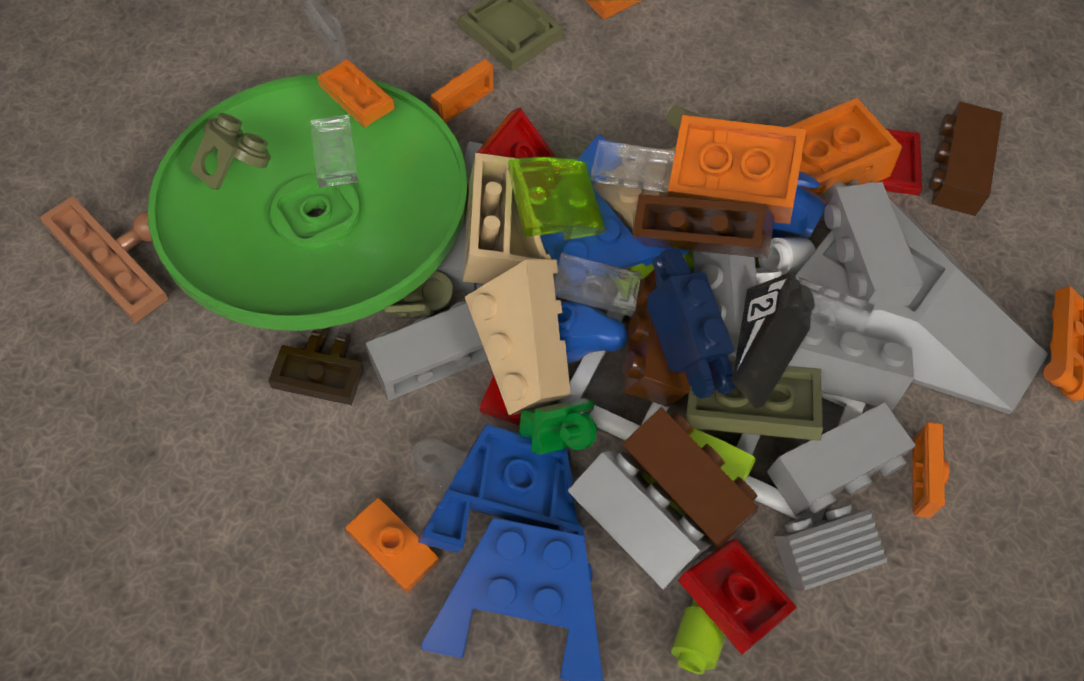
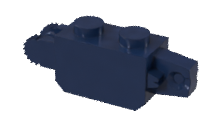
[647,248,736,399]

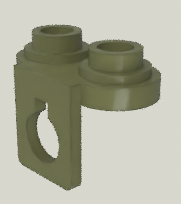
[190,113,271,190]
[383,271,454,319]

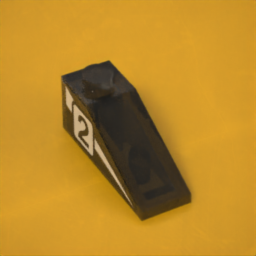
[732,272,815,408]

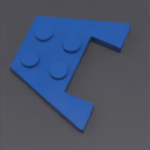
[532,134,691,288]
[418,424,593,582]
[421,518,603,681]

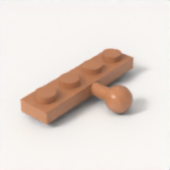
[39,196,169,323]

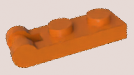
[1043,286,1084,401]

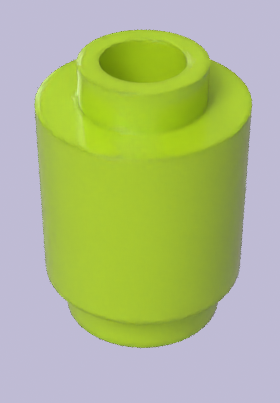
[671,600,726,674]

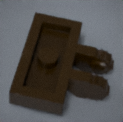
[268,328,364,405]

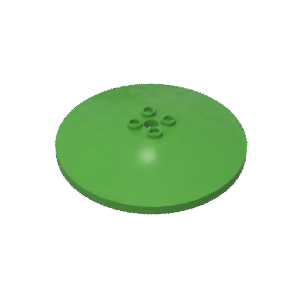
[148,74,468,331]

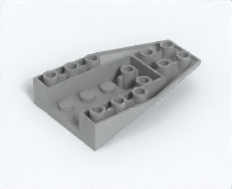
[786,180,1048,414]

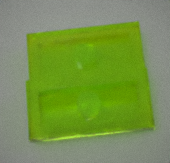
[508,157,605,240]

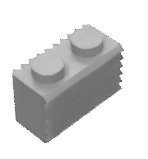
[774,504,887,591]

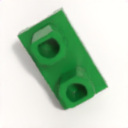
[519,398,597,455]

